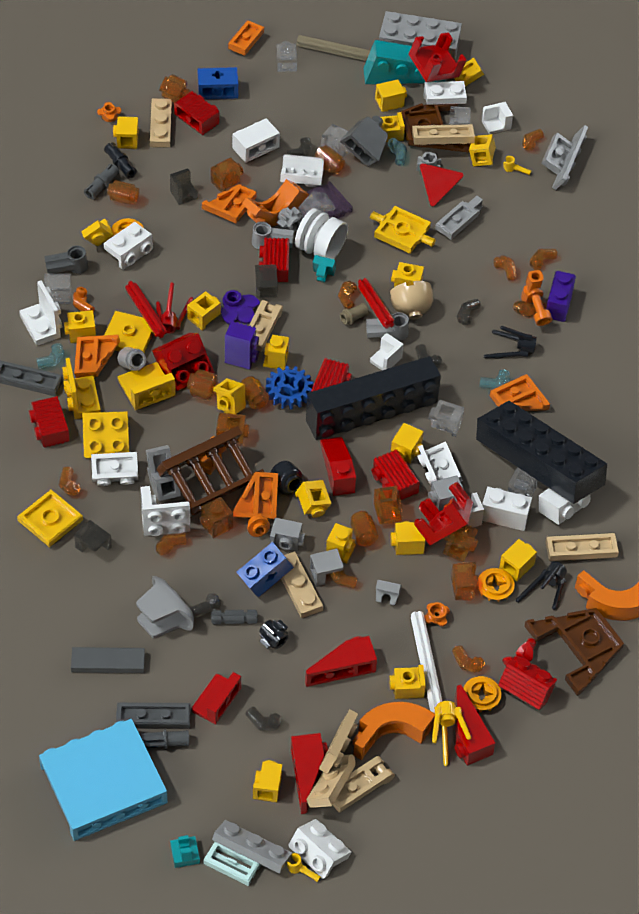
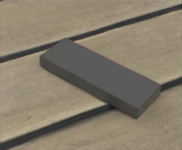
[0,360,63,396]
[71,647,145,673]
[116,703,191,729]

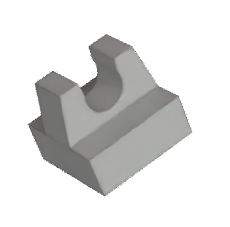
[376,580,402,605]

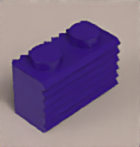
[546,271,576,322]
[225,321,259,369]

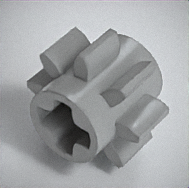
[416,152,441,174]
[277,207,303,232]

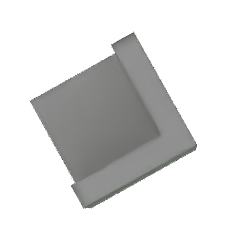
[309,549,343,587]

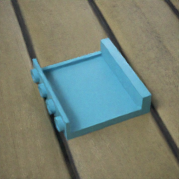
[39,719,168,841]

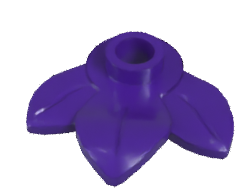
[221,290,261,324]

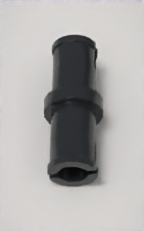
[104,142,137,179]

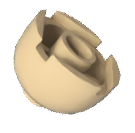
[390,281,433,320]

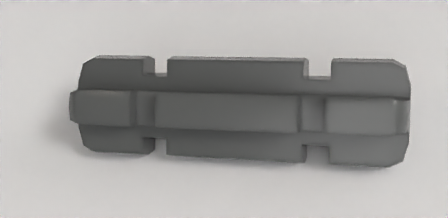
[211,610,258,624]

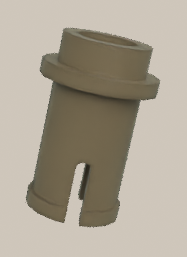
[340,303,369,325]

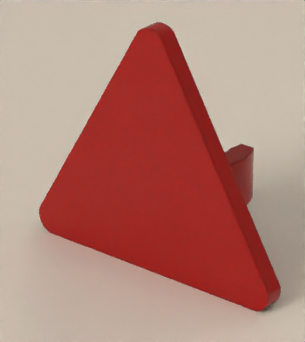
[420,163,463,207]

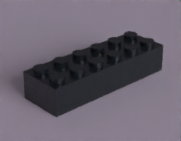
[306,356,441,440]
[476,401,608,504]

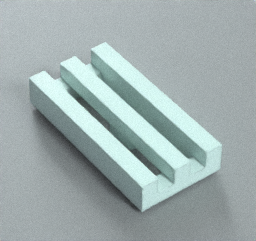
[204,842,261,886]

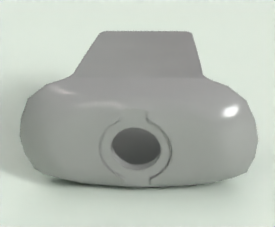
[136,576,194,638]

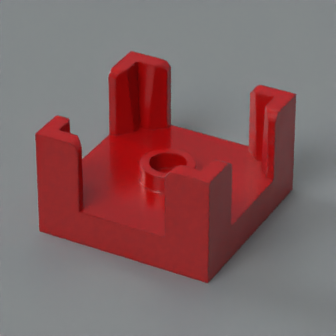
[408,32,467,82]
[414,481,473,545]

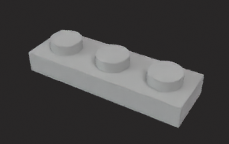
[212,820,292,874]

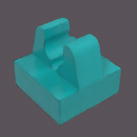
[313,255,336,282]
[170,835,200,868]

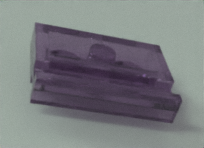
[306,181,353,219]

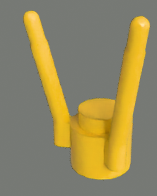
[432,701,471,766]

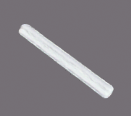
[411,611,442,713]

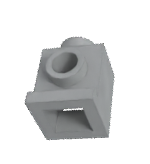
[270,518,306,551]

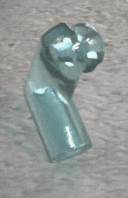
[388,138,407,166]
[36,343,65,369]
[479,370,510,390]

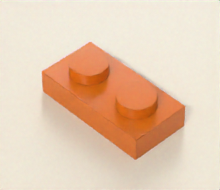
[228,20,264,56]

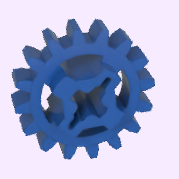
[265,366,313,410]

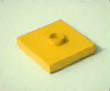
[104,311,153,353]
[17,490,83,547]

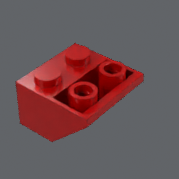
[152,333,215,391]

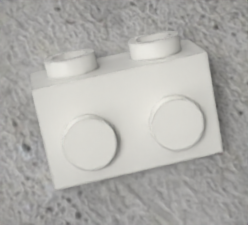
[423,81,467,105]
[280,155,324,187]
[104,222,153,270]
[418,442,463,486]
[91,452,138,486]
[289,819,351,879]

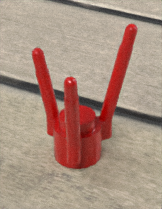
[156,282,193,334]

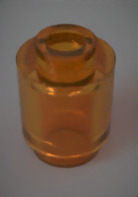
[315,145,345,174]
[107,180,139,205]
[241,376,269,409]
[350,511,379,546]

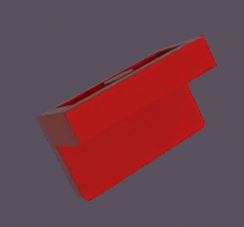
[192,672,241,725]

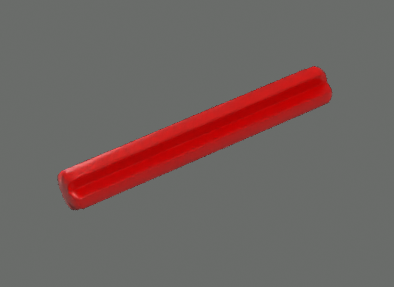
[358,278,394,329]
[125,281,167,338]

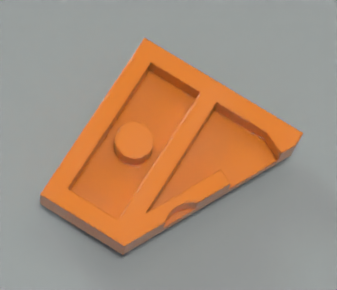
[202,184,257,223]
[74,335,120,378]
[489,374,550,411]
[231,472,278,520]

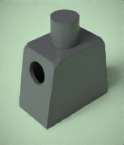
[340,116,388,167]

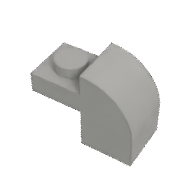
[146,445,181,501]

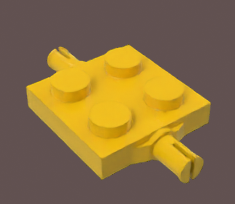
[370,206,436,254]

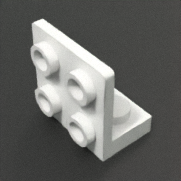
[19,280,62,346]
[141,486,190,536]

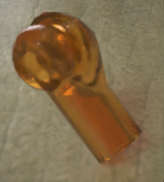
[330,570,358,589]

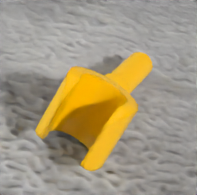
[503,156,531,175]
[286,853,321,882]

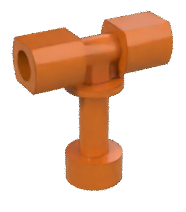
[521,270,553,326]

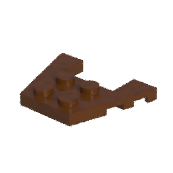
[400,103,471,152]
[525,608,624,696]

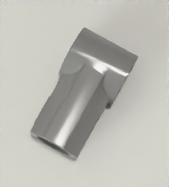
[252,222,294,249]
[366,312,409,341]

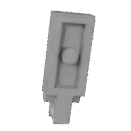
[435,196,483,240]

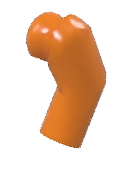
[73,287,95,313]

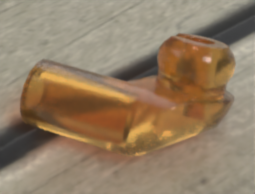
[522,129,544,151]
[529,249,557,270]
[494,255,518,281]
[338,281,357,310]
[513,300,546,318]
[59,467,81,496]
[156,533,186,555]
[452,645,485,673]

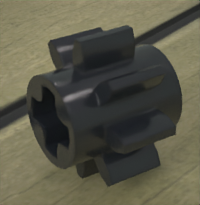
[259,620,289,649]

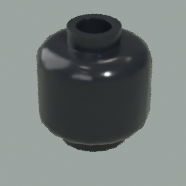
[270,460,303,494]

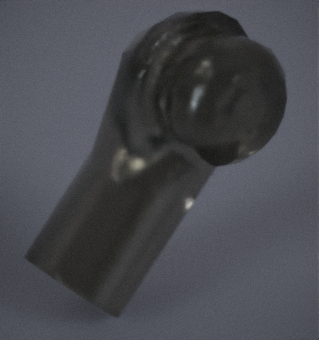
[287,137,313,156]
[457,299,481,325]
[415,344,442,368]
[190,594,221,619]
[246,707,282,731]

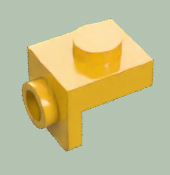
[454,58,484,87]
[81,219,114,247]

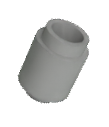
[117,347,146,371]

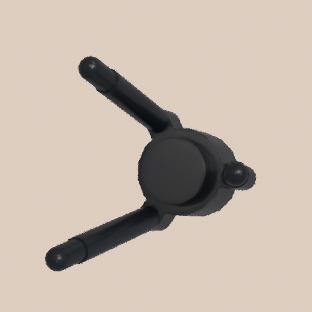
[484,326,537,359]
[516,561,567,610]

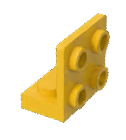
[62,358,101,419]
[118,362,175,410]
[82,411,129,458]

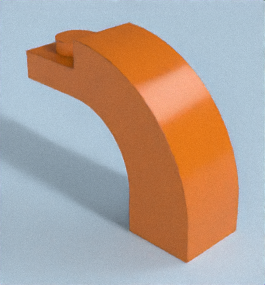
[242,179,309,227]
[575,570,639,621]
[352,702,435,760]

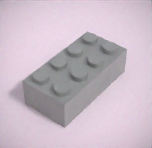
[379,11,462,60]

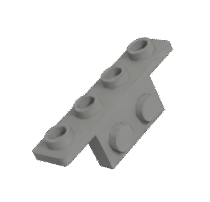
[541,125,588,190]

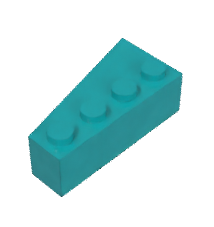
[363,40,447,84]

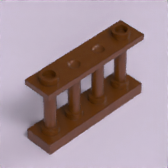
[156,426,264,516]

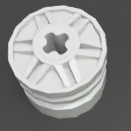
[295,208,348,259]

